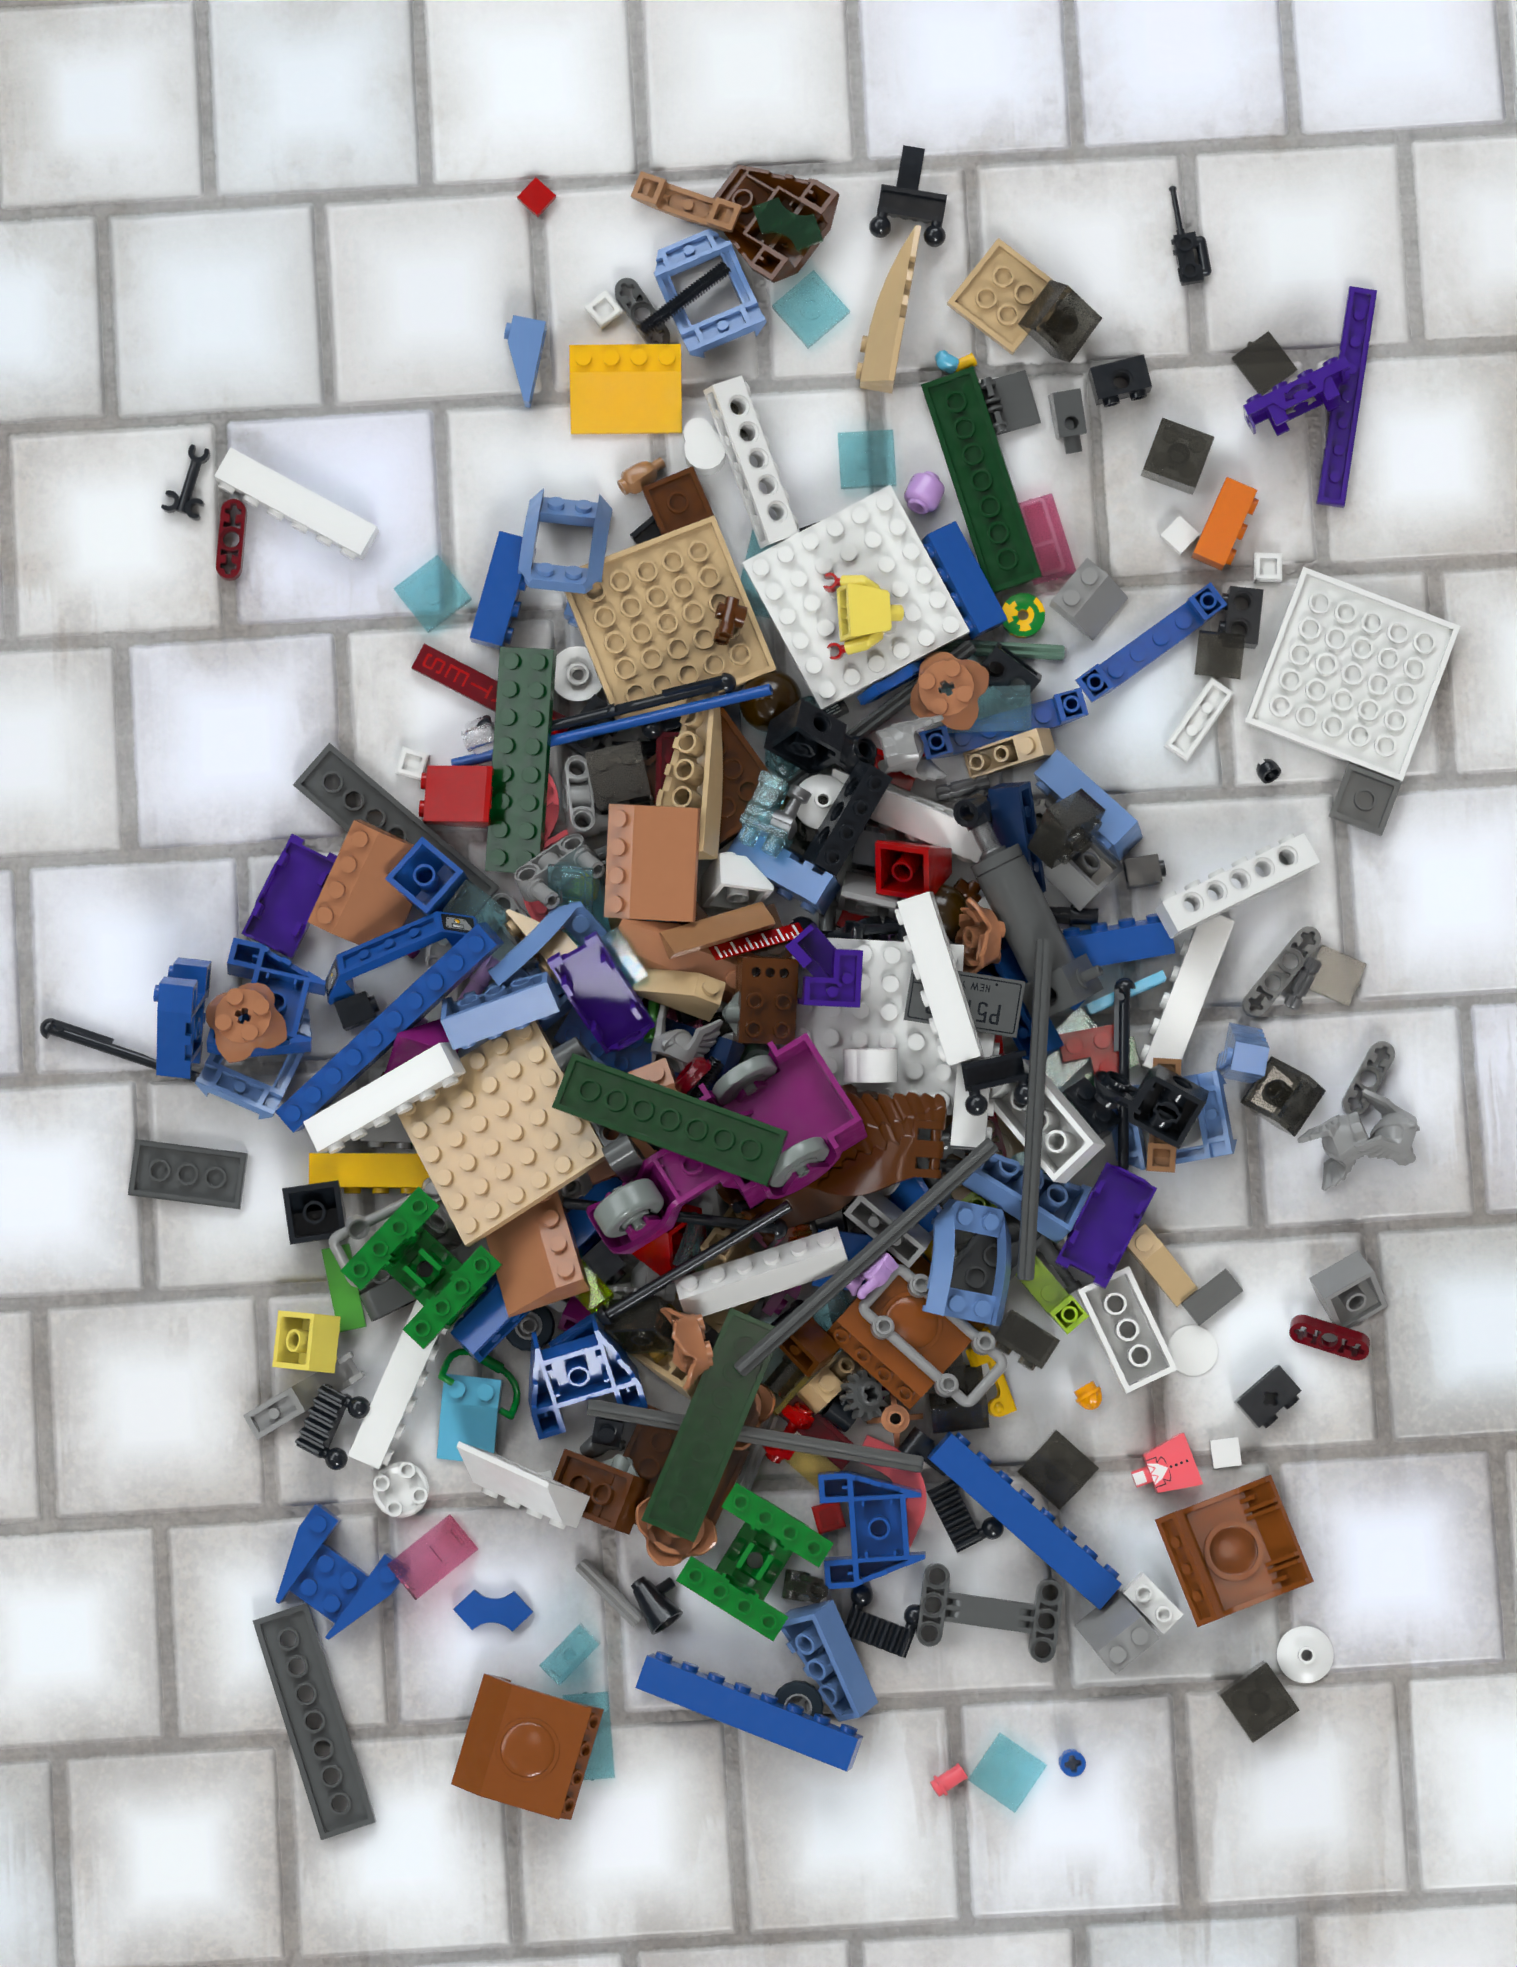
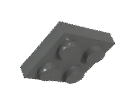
[1329,763,1402,836]

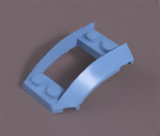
[653,229,767,358]
[518,488,612,594]
[488,901,616,1032]
[195,1008,312,1120]
[1112,1070,1237,1170]
[922,1199,1011,1326]

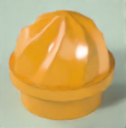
[1074,1381,1102,1410]

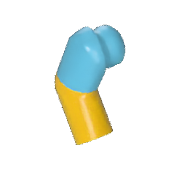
[935,350,977,374]

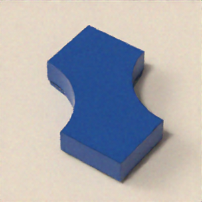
[857,658,925,705]
[453,1589,534,1632]

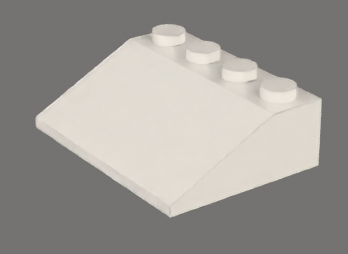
[457,1441,590,1530]

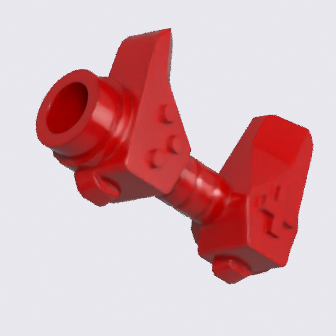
[762,1402,815,1464]

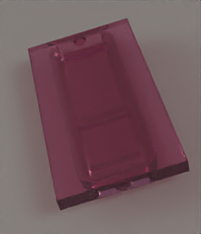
[1019,493,1076,586]
[387,1514,478,1600]

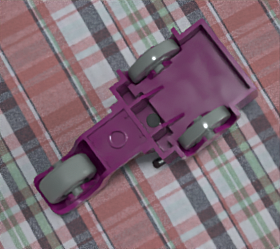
[586,1033,868,1254]

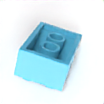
[437,1374,503,1461]

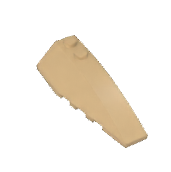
[855,225,921,393]
[656,691,723,860]

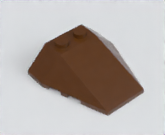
[713,165,840,283]

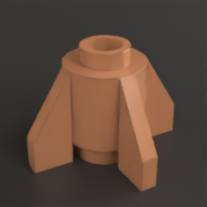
[866,1391,923,1447]

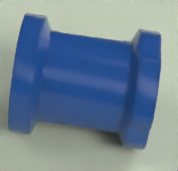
[1059,1749,1086,1777]

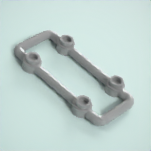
[329,1177,464,1287]
[859,1264,1007,1407]

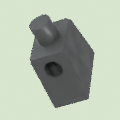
[1048,388,1087,454]

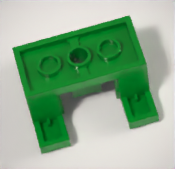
[340,1187,502,1349]
[676,1482,834,1642]

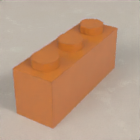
[1191,477,1259,571]

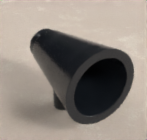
[631,1576,683,1635]

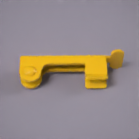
[965,1327,1017,1417]

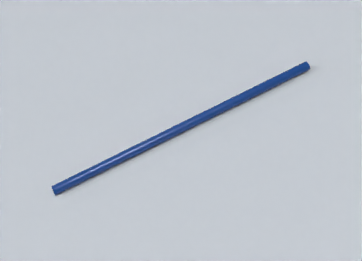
[451,684,773,766]

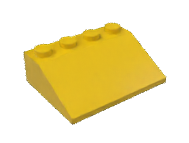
[569,344,682,434]

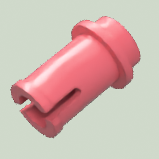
[930,1763,968,1797]

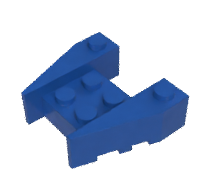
[206,938,326,1057]
[153,957,211,1079]
[528,1314,648,1440]
[818,1470,926,1589]
[275,1503,410,1640]

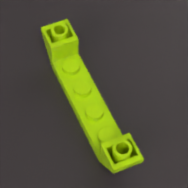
[961,1191,1089,1335]

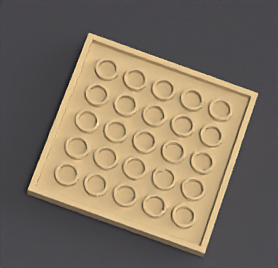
[564,515,777,731]
[398,1020,606,1247]

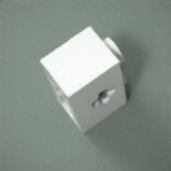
[1121,1572,1184,1635]

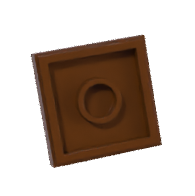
[641,466,714,535]

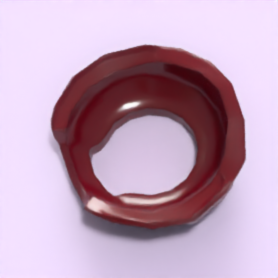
[675,1057,711,1094]

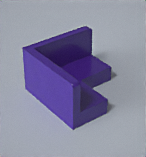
[785,923,836,977]
[798,949,863,1008]

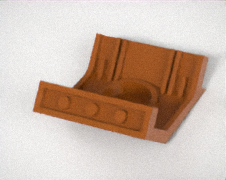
[826,1255,986,1410]
[1155,1475,1314,1627]
[451,1674,604,1820]

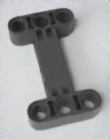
[551,1037,646,1183]
[916,1563,1063,1663]

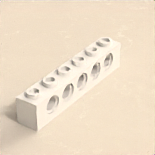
[703,375,799,549]
[1155,833,1320,939]

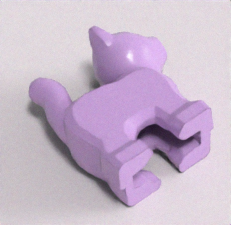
[846,1242,899,1300]

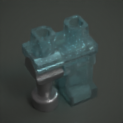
[738,770,812,858]

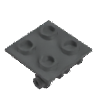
[980,370,1041,435]

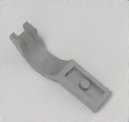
[243,1352,365,1440]

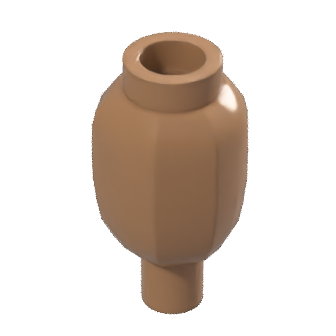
[617,457,666,495]

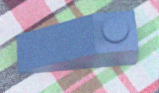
[504,315,547,408]

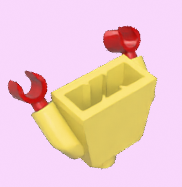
[823,573,904,660]

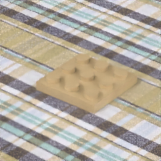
[947,238,1064,355]

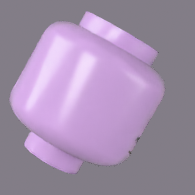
[904,471,945,515]

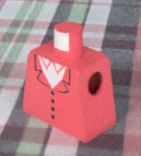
[1131,1433,1203,1493]

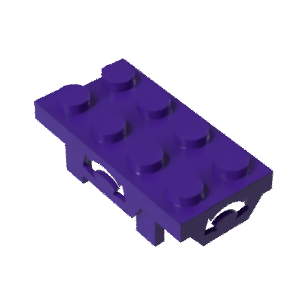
[1243,356,1350,436]
[241,834,337,959]
[547,931,655,1054]
[1055,1162,1157,1289]

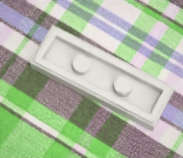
[1164,677,1234,763]

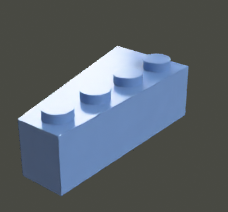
[727,828,841,915]
[440,971,560,1050]

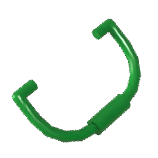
[438,1348,521,1420]

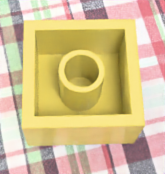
[272,1310,341,1373]

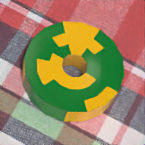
[1002,593,1045,638]

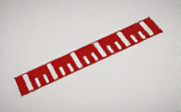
[708,922,803,961]

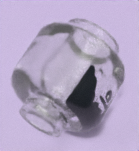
[461,715,495,754]

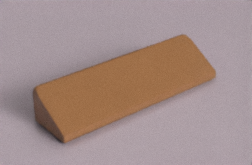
[659,901,776,959]

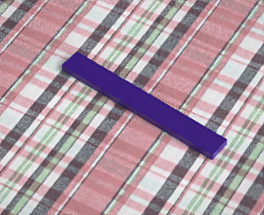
[1316,286,1377,508]

